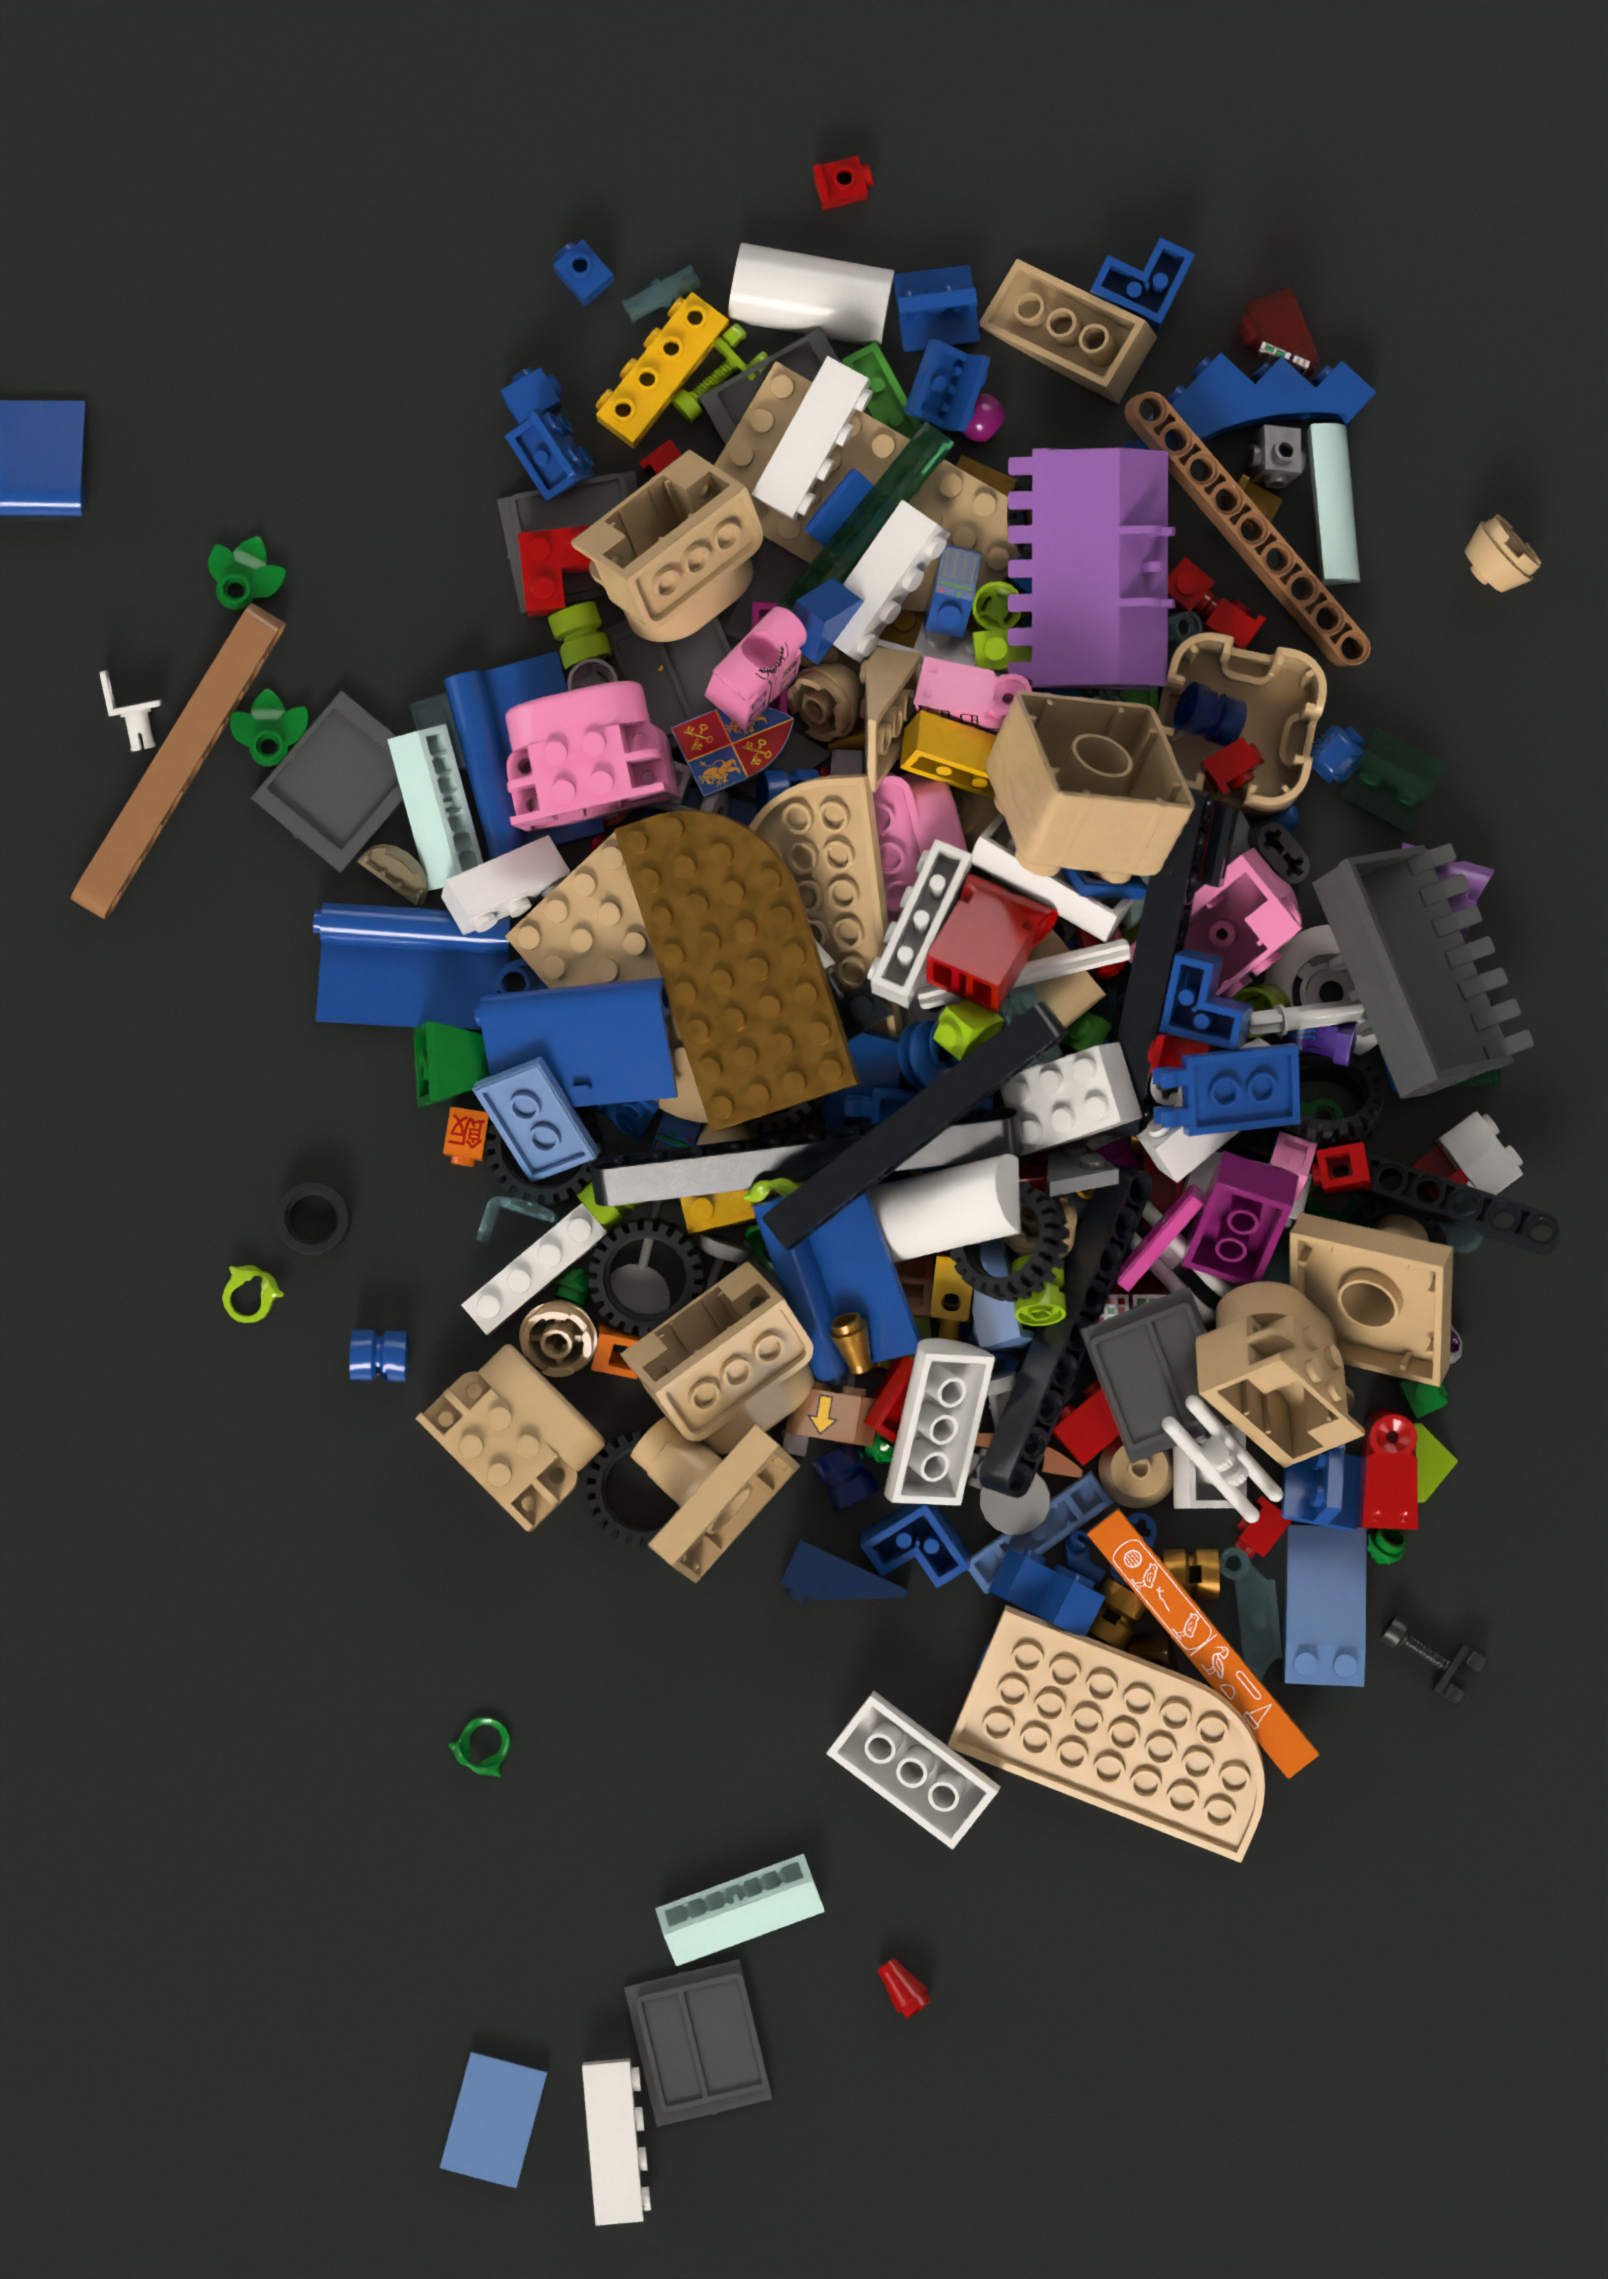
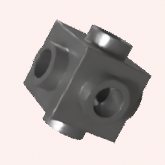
[1246,424,1306,489]

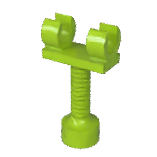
[670,323,769,423]

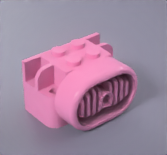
[505,681,681,833]
[873,772,973,926]
[1128,847,1303,999]

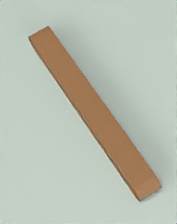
[1124,391,1371,667]
[71,603,286,920]

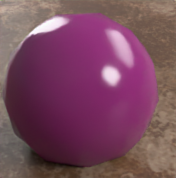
[961,393,1006,442]

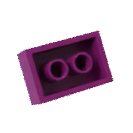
[1182,1151,1299,1285]

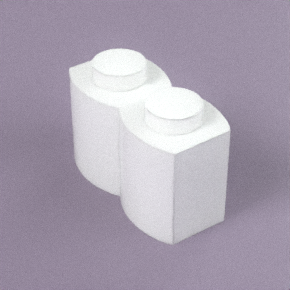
[1435,1111,1523,1195]

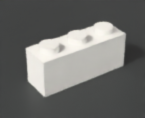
[441,835,571,935]

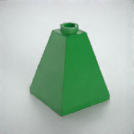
[413,1021,490,1107]

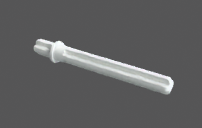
[917,939,1131,1009]
[1248,999,1368,1036]

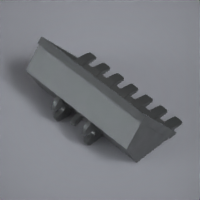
[1312,843,1534,1098]

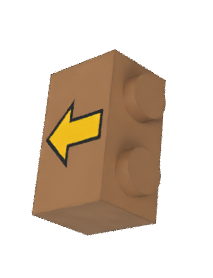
[785,1381,877,1447]

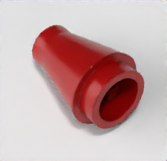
[877,1957,932,2019]

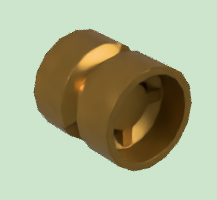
[1161,1549,1220,1600]
[1089,1578,1149,1651]

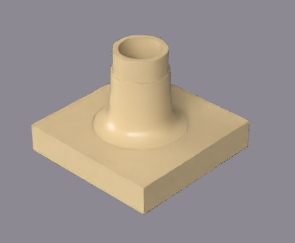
[1290,1212,1453,1387]
[631,1416,800,1583]

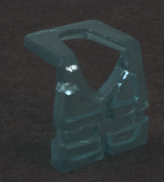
[476,1196,560,1244]

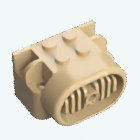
[571,449,764,642]
[620,1261,815,1455]
[1195,1281,1365,1468]
[416,1344,605,1532]

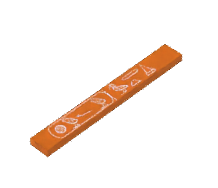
[1087,1508,1319,1780]

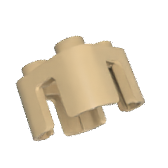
[1157,632,1327,816]

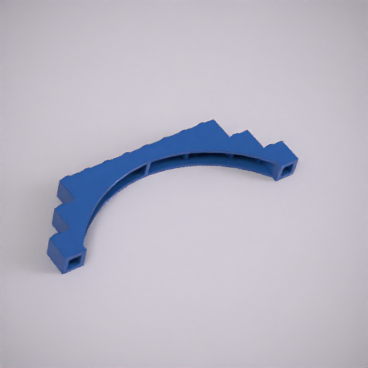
[1007,352,1376,697]

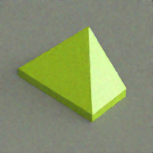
[1413,1423,1458,1503]

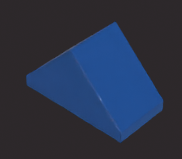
[793,578,864,665]

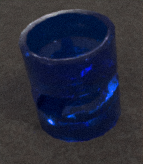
[1173,682,1247,748]
[811,1443,881,1512]

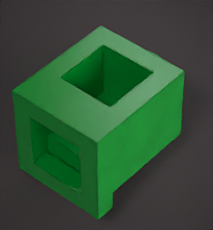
[1396,1379,1448,1420]

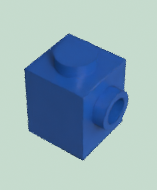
[553,239,614,307]
[500,367,564,426]

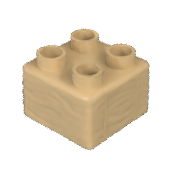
[985,691,1195,884]

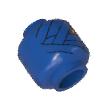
[1310,725,1366,783]

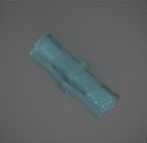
[621,264,702,323]

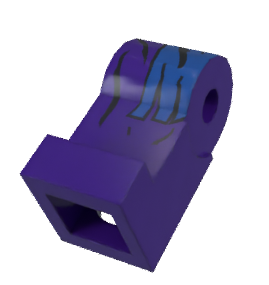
[1282,1022,1359,1066]

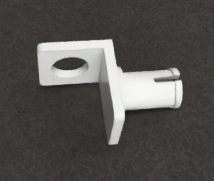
[99,670,163,751]

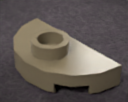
[357,844,428,907]

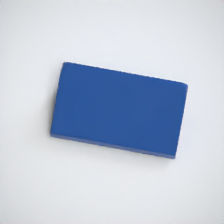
[804,468,877,550]

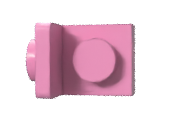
[1269,1131,1317,1202]

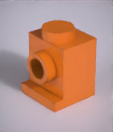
[590,1321,644,1379]

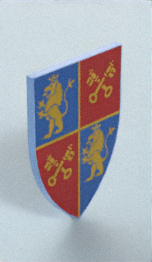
[671,707,794,798]

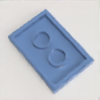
[472,1056,600,1183]
[440,2051,548,2188]

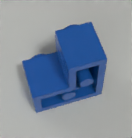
[1090,237,1195,332]
[1159,948,1254,1050]
[860,1503,972,1588]
[988,1548,1106,1636]

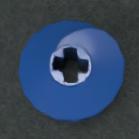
[897,1020,961,1092]

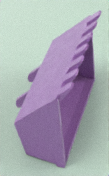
[1008,448,1175,691]

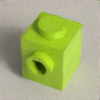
[933,1000,1005,1061]

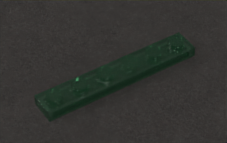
[777,422,955,613]

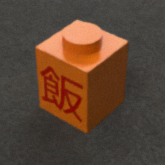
[443,1106,491,1167]

